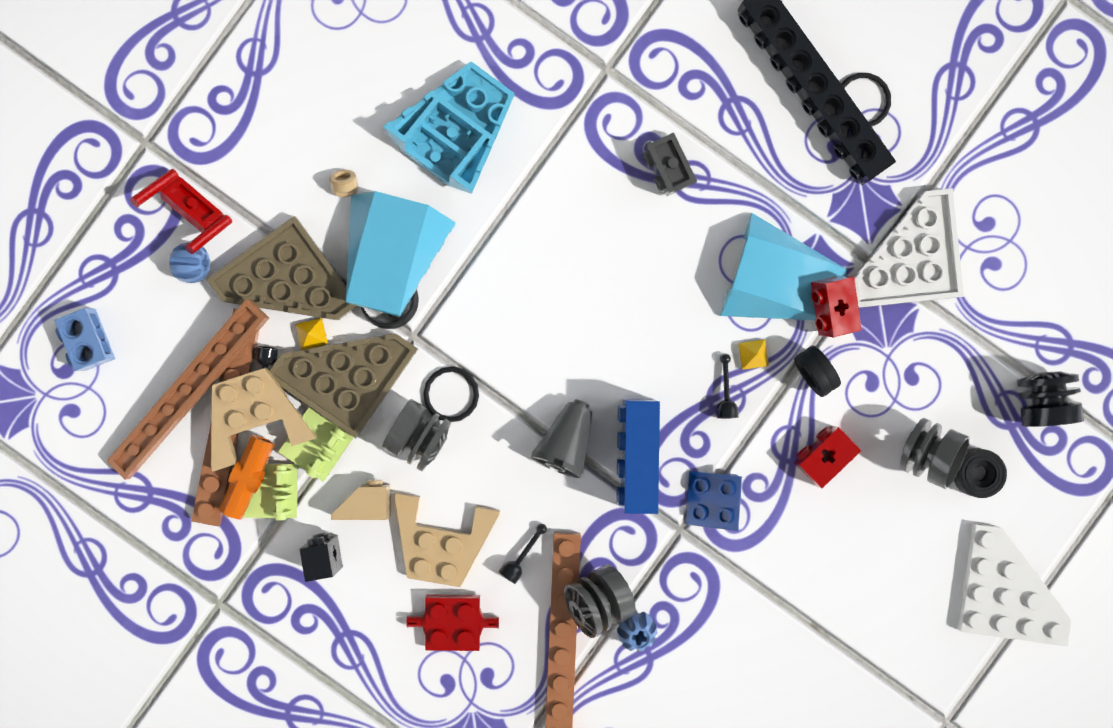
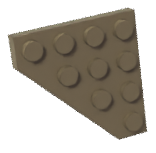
[206,216,358,321]
[270,333,419,438]

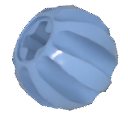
[169,242,210,283]
[617,610,657,652]

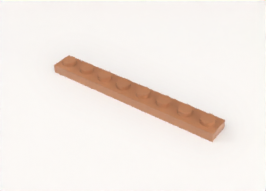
[107,299,270,480]
[191,308,260,527]
[545,532,581,728]

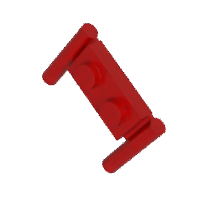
[130,169,232,254]

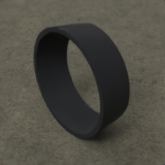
[361,289,419,329]

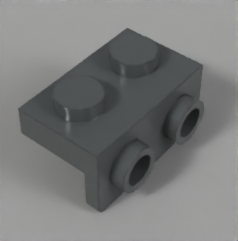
[642,132,697,197]

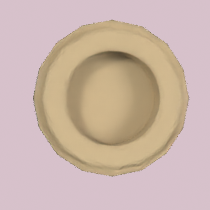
[329,169,358,197]

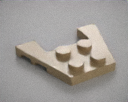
[211,368,317,472]
[395,492,500,587]

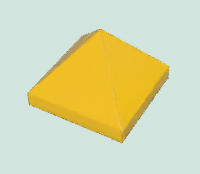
[295,318,328,350]
[738,339,769,370]

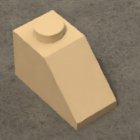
[331,479,390,520]

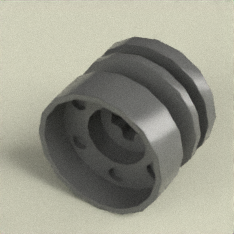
[382,399,452,472]
[900,417,970,490]
[564,564,636,638]

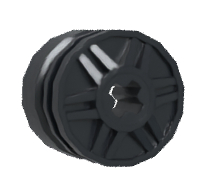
[1017,371,1084,427]

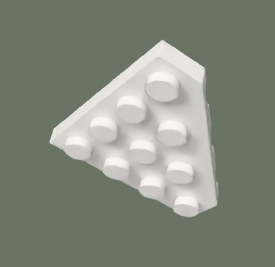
[854,188,964,308]
[957,523,1072,647]

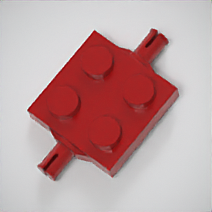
[406,594,499,651]

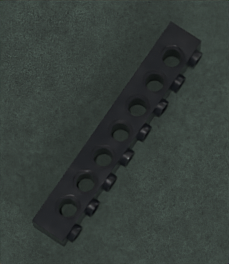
[737,0,897,185]

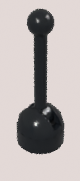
[255,346,278,369]
[717,353,739,419]
[498,523,547,584]

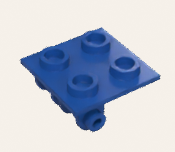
[686,471,742,531]

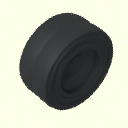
[794,345,841,397]
[954,448,1007,498]

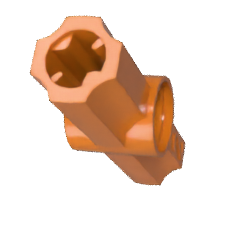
[218,435,275,520]

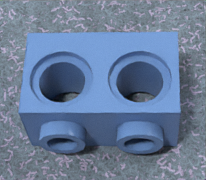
[54,308,115,371]

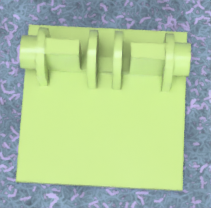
[278,407,354,482]
[243,464,298,520]

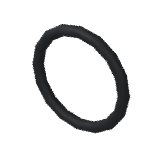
[841,73,891,126]
[423,366,479,422]

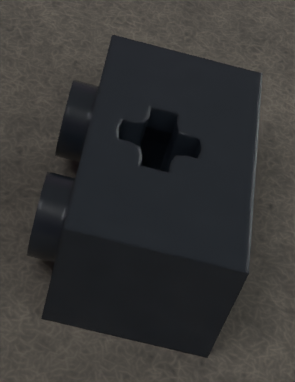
[299,532,343,582]

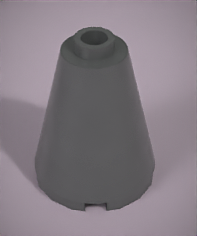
[531,399,593,479]

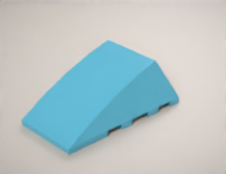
[383,61,515,194]
[346,191,456,317]
[720,213,847,321]

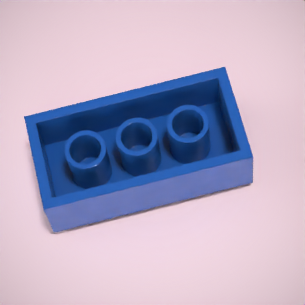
[616,399,660,514]

